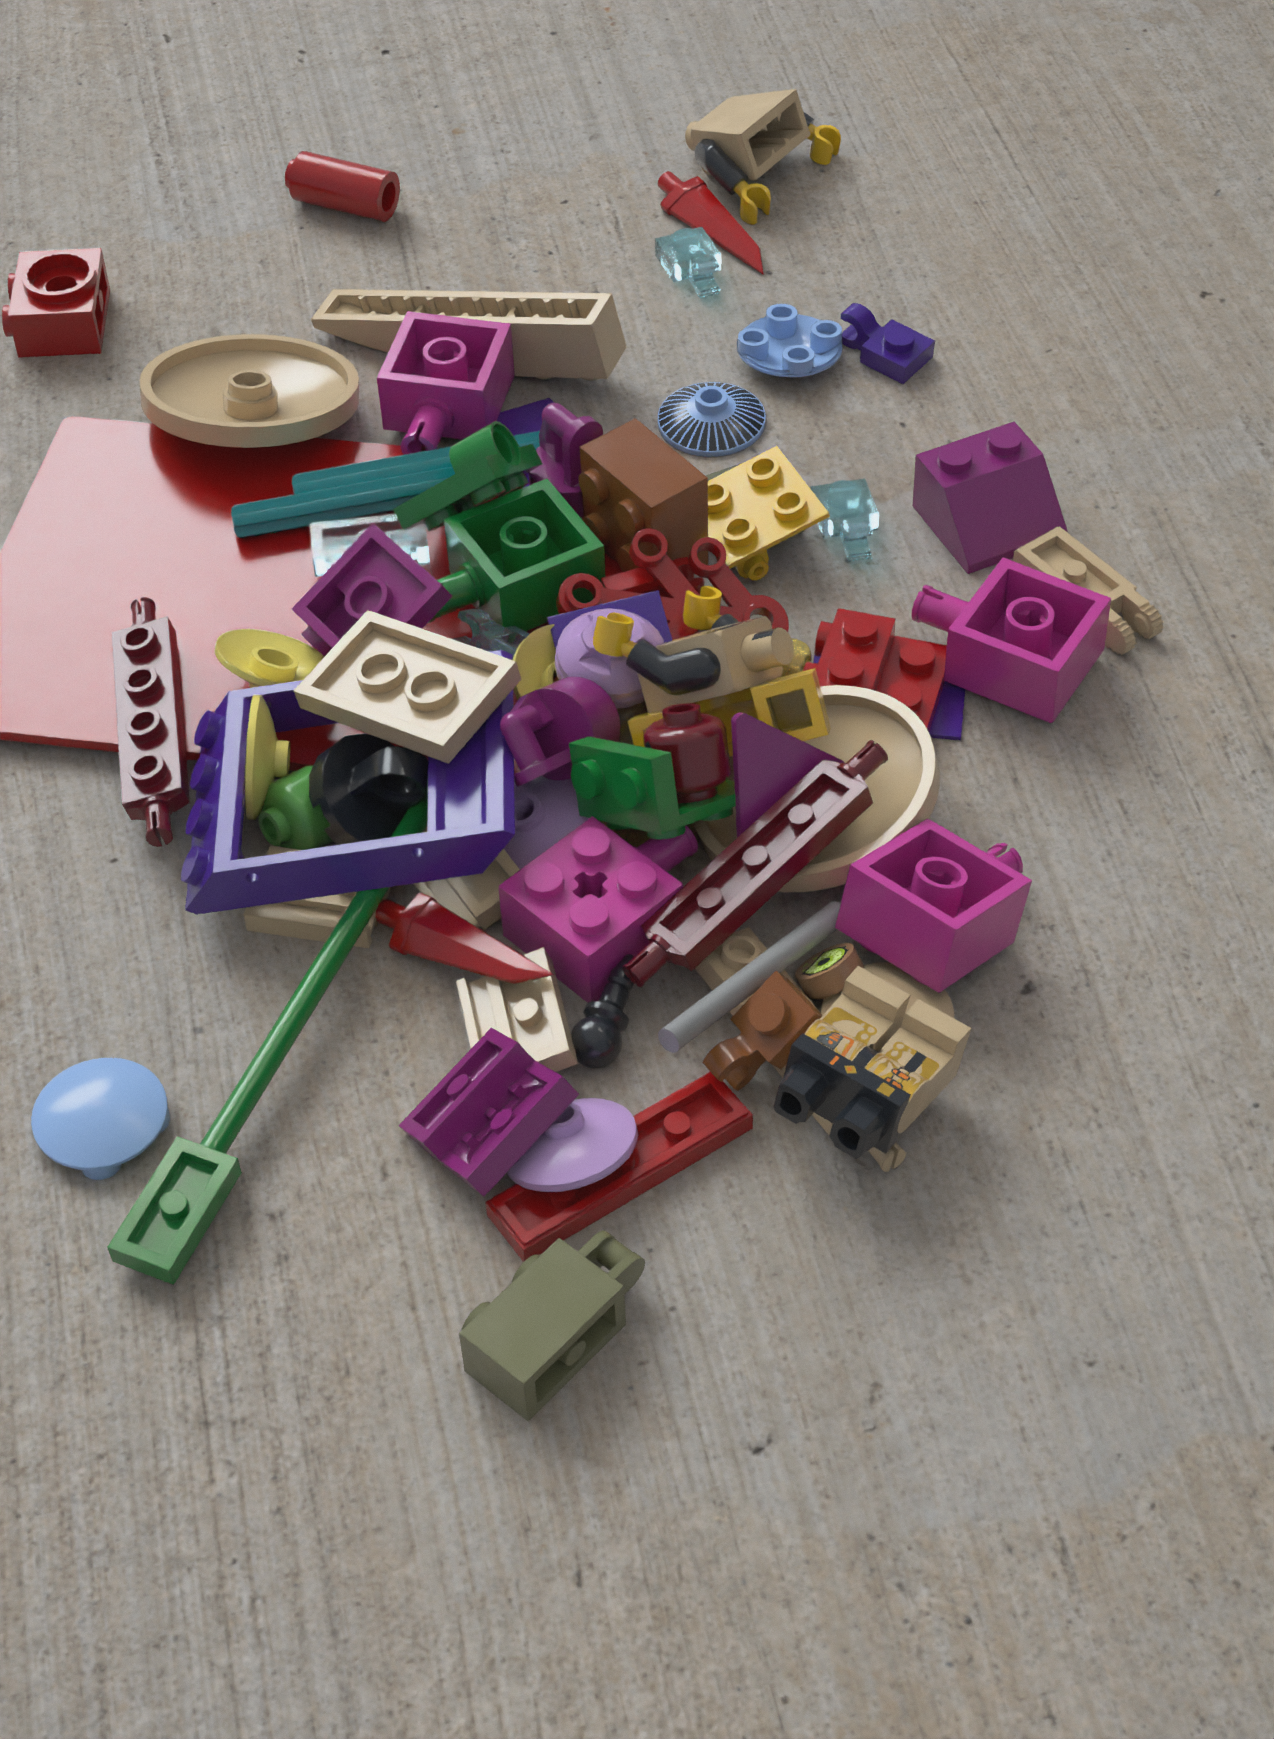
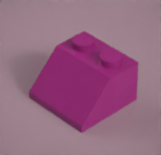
[912,421,1068,574]

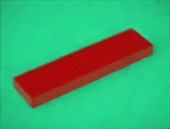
[485,1072,753,1262]

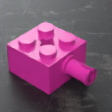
[377,311,515,455]
[911,557,1111,724]
[498,816,698,1003]
[835,818,1032,993]

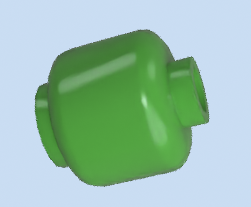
[258,766,334,850]

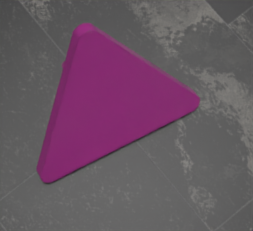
[731,712,845,837]

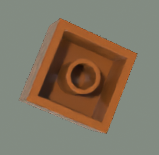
[579,418,709,572]

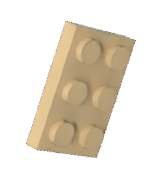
[293,610,521,764]

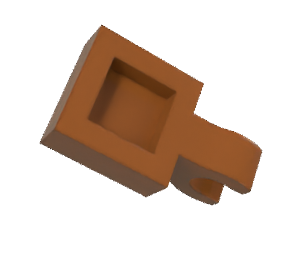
[702,971,823,1091]

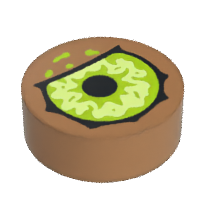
[795,943,864,999]

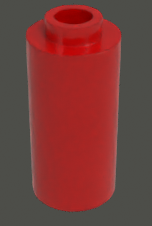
[285,151,400,222]

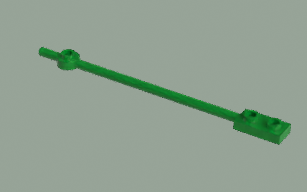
[107,781,428,1285]

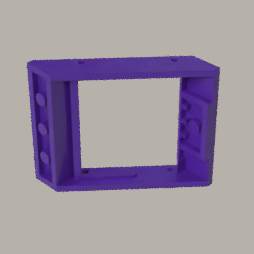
[181,650,515,915]

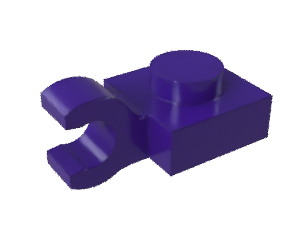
[840,303,935,384]

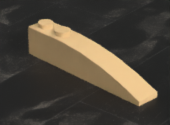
[311,289,627,381]

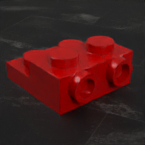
[803,608,947,732]

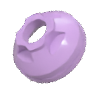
[555,608,664,709]

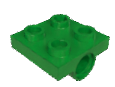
[393,421,543,532]

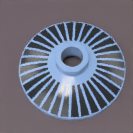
[658,382,766,457]

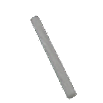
[658,901,841,1053]

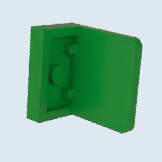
[569,736,736,839]

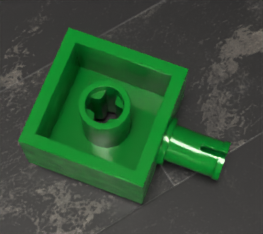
[428,479,606,640]

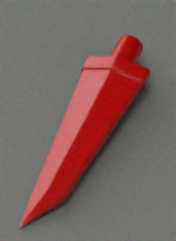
[658,171,764,275]
[375,892,554,984]

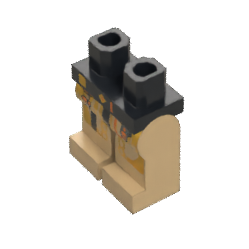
[773,966,972,1159]

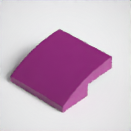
[398,1027,579,1197]

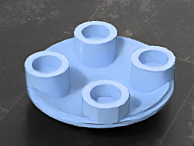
[737,304,843,377]
[31,1058,170,1180]

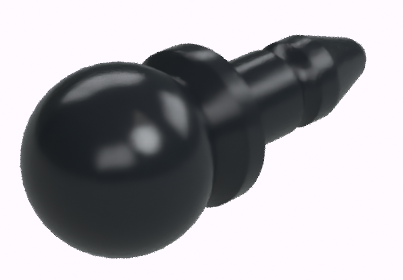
[571,954,634,1069]

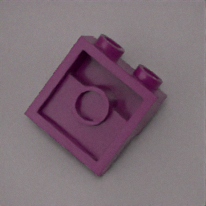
[292,523,453,657]

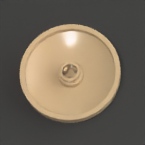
[139,334,359,448]
[693,685,940,892]

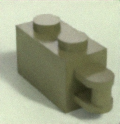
[459,1230,645,1421]

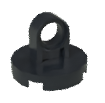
[309,733,428,845]

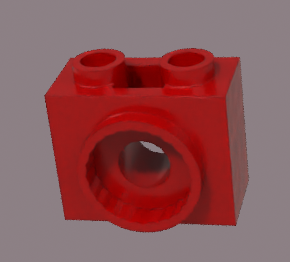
[2,248,110,358]

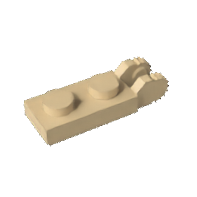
[1013,526,1164,655]

